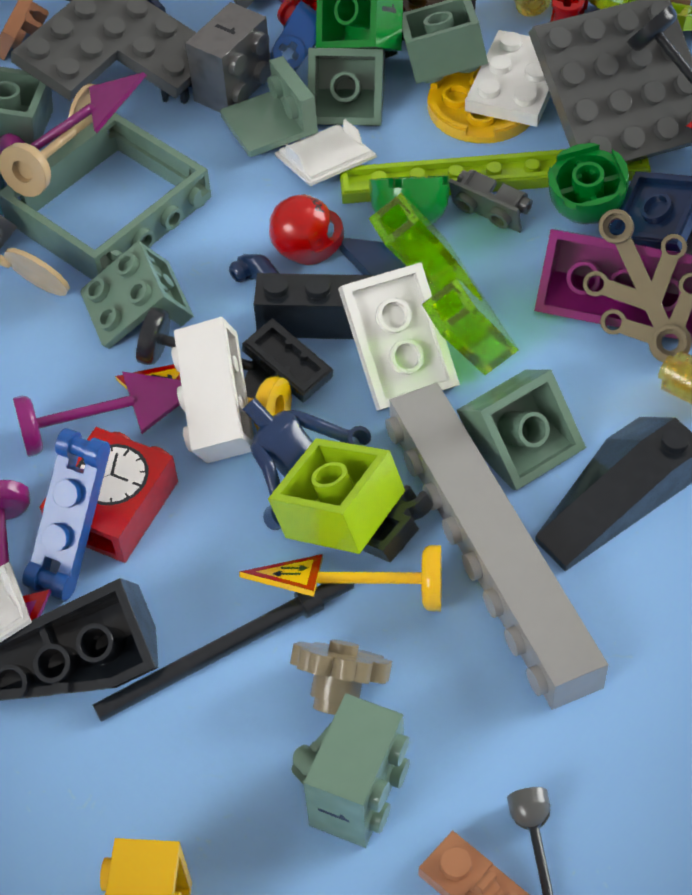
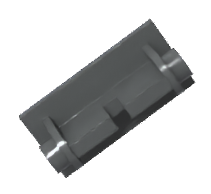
[449,169,533,233]

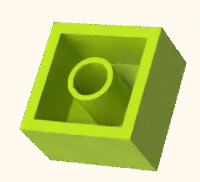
[268,438,405,554]

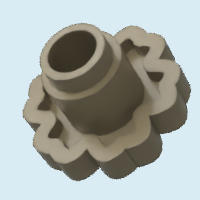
[290,640,392,715]

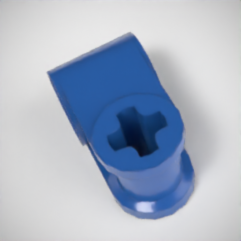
[270,1,316,71]

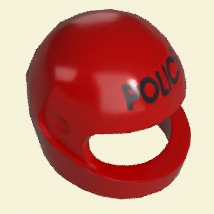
[269,194,344,265]

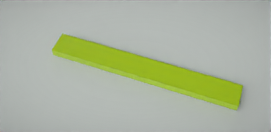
[340,149,651,204]

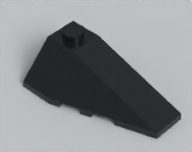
[535,417,692,571]
[0,578,158,701]

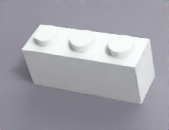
[171,317,254,464]

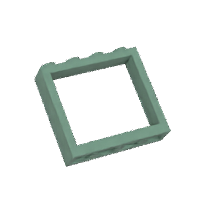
[0,113,211,279]

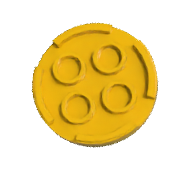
[427,66,530,144]

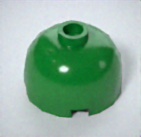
[548,143,629,225]
[369,176,449,235]

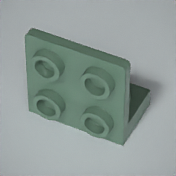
[220,56,318,157]
[80,240,194,349]

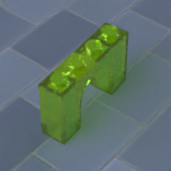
[369,192,519,375]

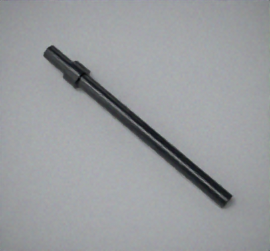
[92,584,354,722]

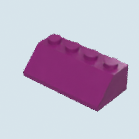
[534,229,692,339]

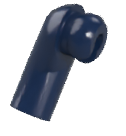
[229,254,280,282]

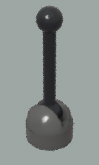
[507,787,553,895]

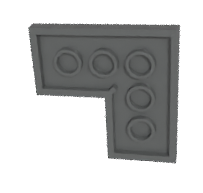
[11,0,196,101]

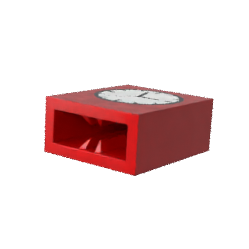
[40,427,178,563]

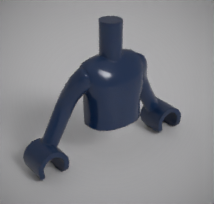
[242,397,371,530]

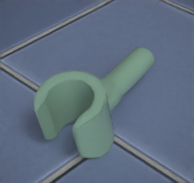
[291,722,332,784]

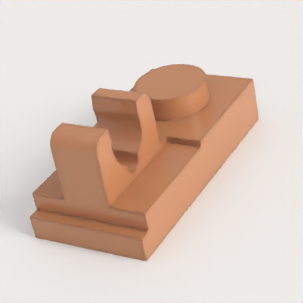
[0,0,49,60]
[419,830,530,895]

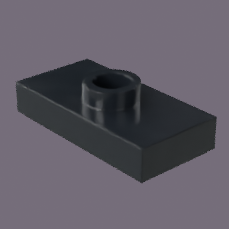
[242,318,333,403]

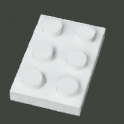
[465,30,551,127]
[338,262,460,411]

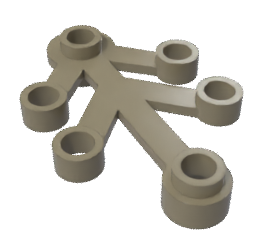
[583,209,692,363]

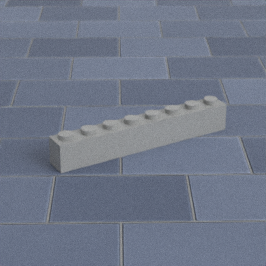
[385,382,608,710]

